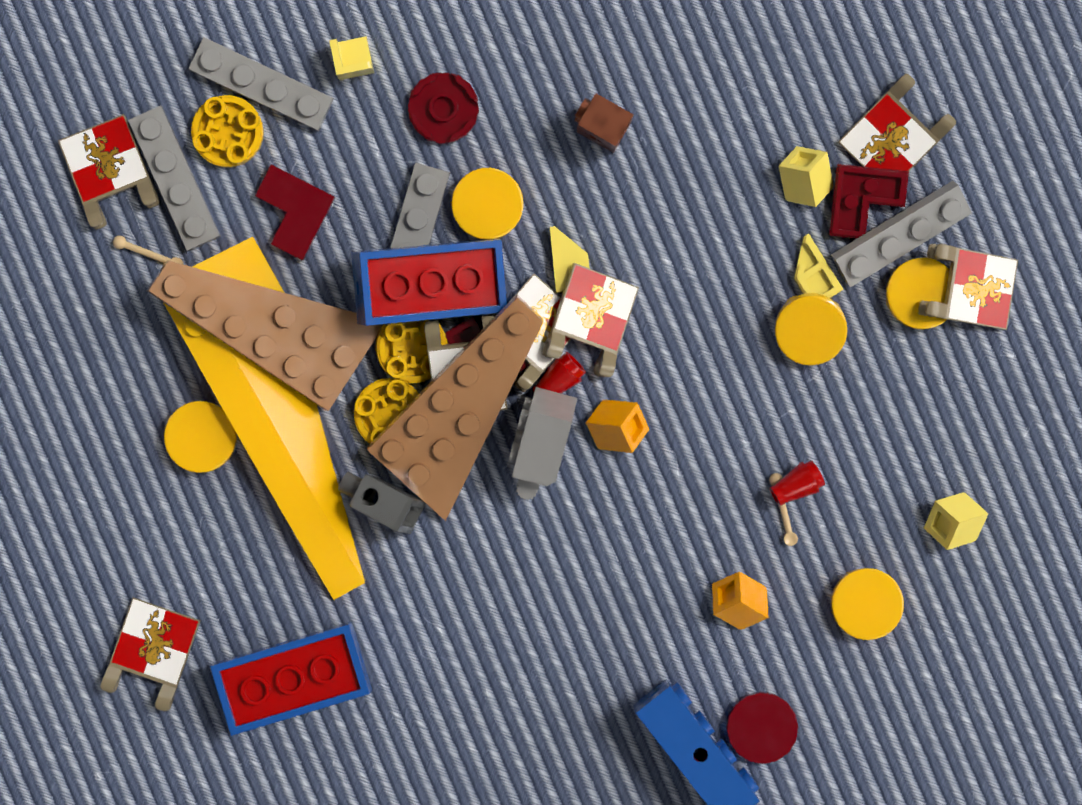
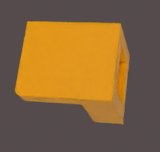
[586,399,649,453]
[712,571,769,630]

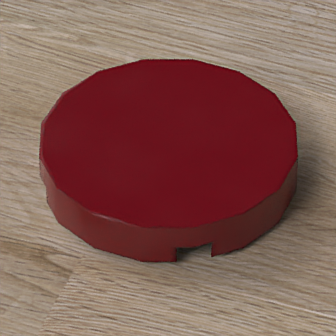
[408,72,479,144]
[726,691,798,764]

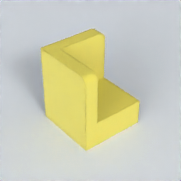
[329,36,374,80]
[779,146,833,207]
[924,493,988,550]

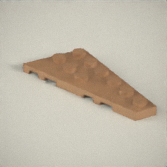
[147,261,383,411]
[367,294,544,521]

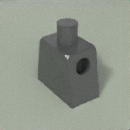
[338,472,426,534]

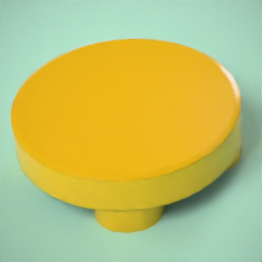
[191,95,264,168]
[452,168,523,240]
[886,258,950,329]
[775,293,847,365]
[375,319,448,383]
[354,378,419,443]
[164,401,237,473]
[831,568,904,640]

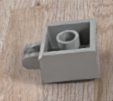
[508,387,577,500]

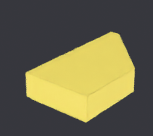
[549,226,590,293]
[793,234,844,298]

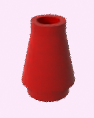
[533,352,586,394]
[769,460,825,506]

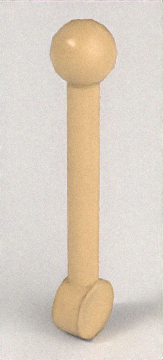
[112,235,184,265]
[769,473,798,546]

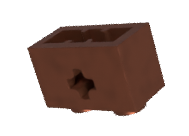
[574,93,634,153]

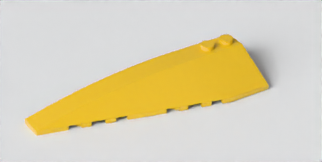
[163,237,365,600]

